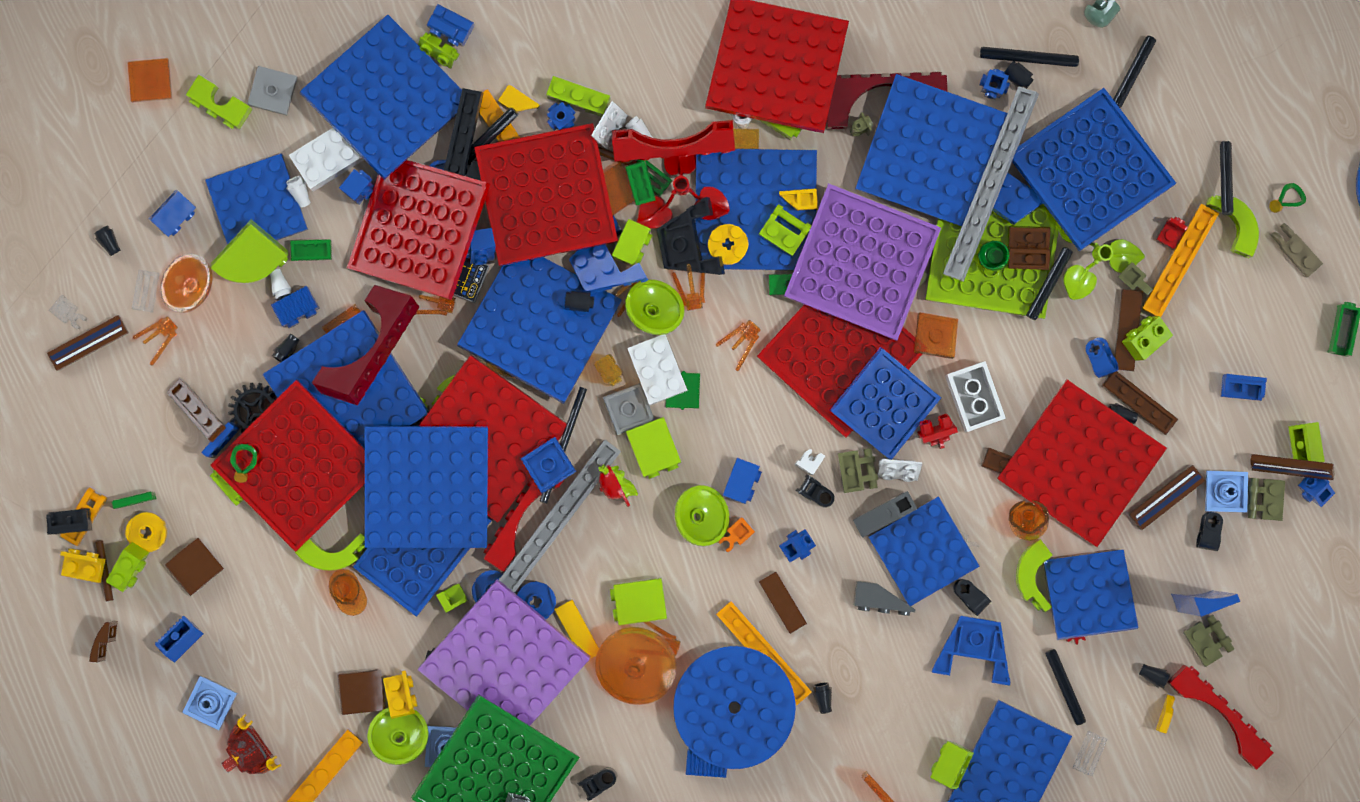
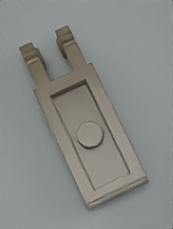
[1271,223,1323,277]

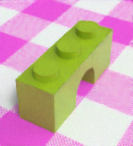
[186,75,253,129]
[546,76,611,117]

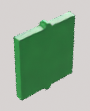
[666,371,700,410]

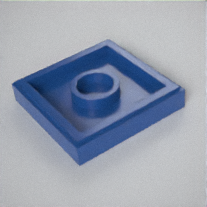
[201,422,240,458]
[521,437,577,494]

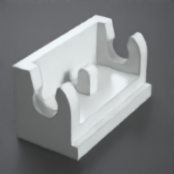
[795,449,825,475]

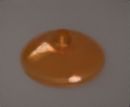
[161,254,213,313]

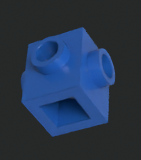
[979,69,1010,100]
[547,102,576,131]
[1298,477,1335,507]
[779,529,816,562]

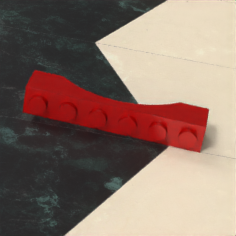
[612,120,735,162]
[483,478,565,572]
[1167,665,1274,770]

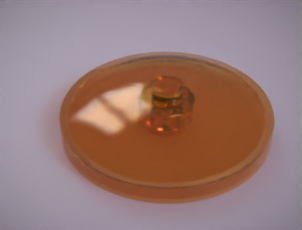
[595,627,677,705]

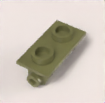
[850,112,873,137]

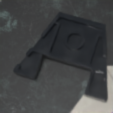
[656,197,725,275]

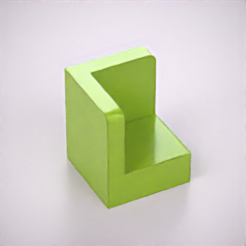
[436,584,469,613]

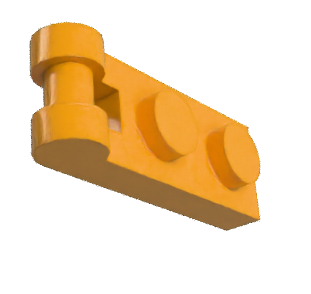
[60,487,107,546]

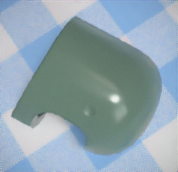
[1084,0,1121,28]

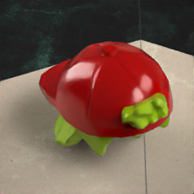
[598,464,638,507]

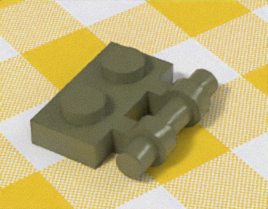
[837,448,879,493]
[1247,478,1285,521]
[1183,614,1234,667]

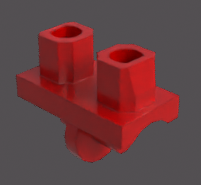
[917,414,958,449]

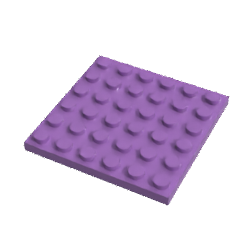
[784,183,941,341]
[418,579,591,725]

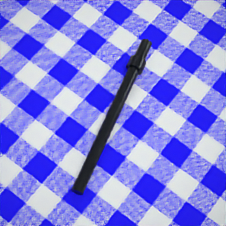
[540,387,587,504]

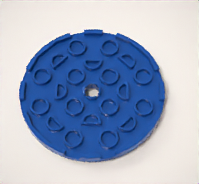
[673,646,796,769]

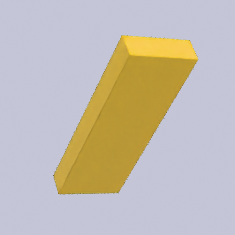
[554,600,601,659]

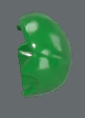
[978,240,1010,271]

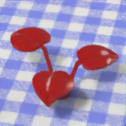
[637,154,730,229]

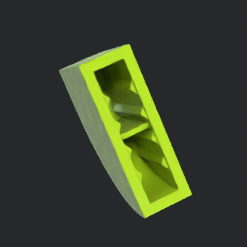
[210,219,288,283]

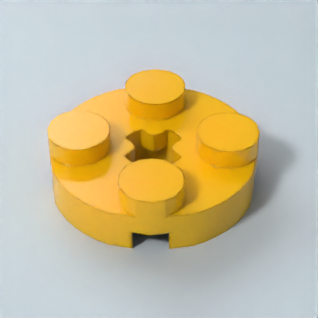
[708,224,748,265]
[125,512,167,553]

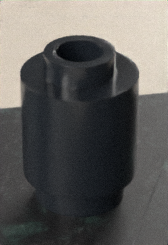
[1004,61,1034,89]
[565,290,594,312]

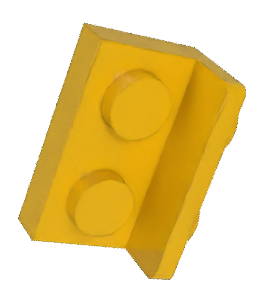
[60,548,106,583]
[383,670,418,719]

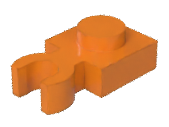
[718,517,755,552]

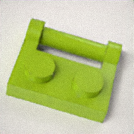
[759,204,812,256]

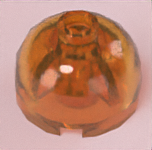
[1008,500,1049,541]

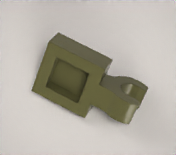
[1118,262,1153,295]

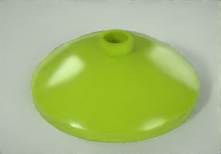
[625,280,684,335]
[675,485,729,546]
[367,708,429,765]

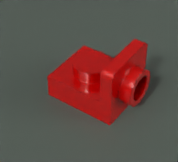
[1156,217,1188,250]

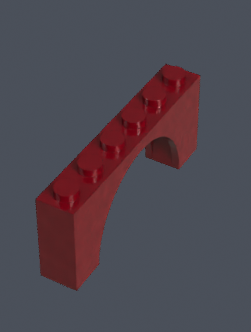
[826,72,948,130]
[312,285,419,406]

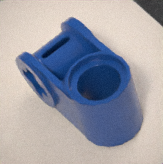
[1085,337,1118,378]

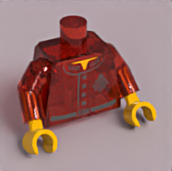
[222,714,281,774]

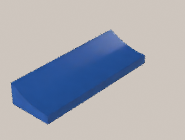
[1171,590,1240,617]

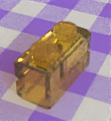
[594,354,623,387]

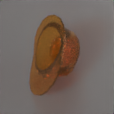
[328,569,367,616]

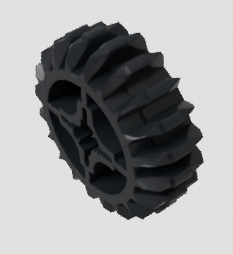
[228,383,277,433]

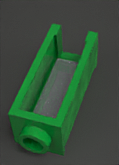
[1327,302,1360,357]

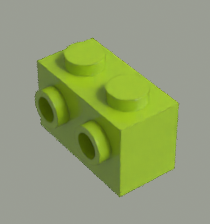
[612,219,653,266]
[1122,316,1173,361]
[1288,422,1325,462]
[106,542,149,592]
[930,741,974,789]

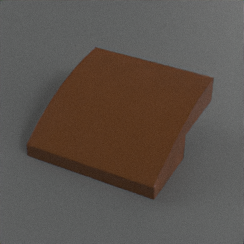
[1008,226,1051,270]
[165,538,224,596]
[89,621,118,663]
[338,670,385,715]

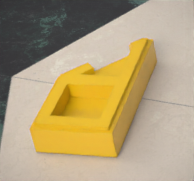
[498,84,540,112]
[779,189,818,211]
[1156,694,1175,734]

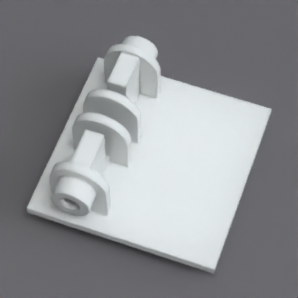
[591,101,628,149]
[878,458,922,482]

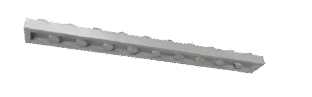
[943,87,1039,282]
[499,440,621,593]

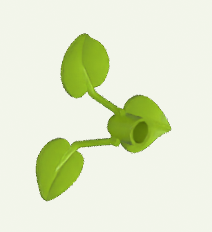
[1058,224,1145,300]

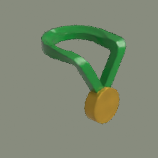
[1269,183,1306,213]
[230,444,257,483]

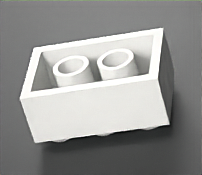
[289,128,364,192]
[627,334,688,406]
[945,361,1006,433]

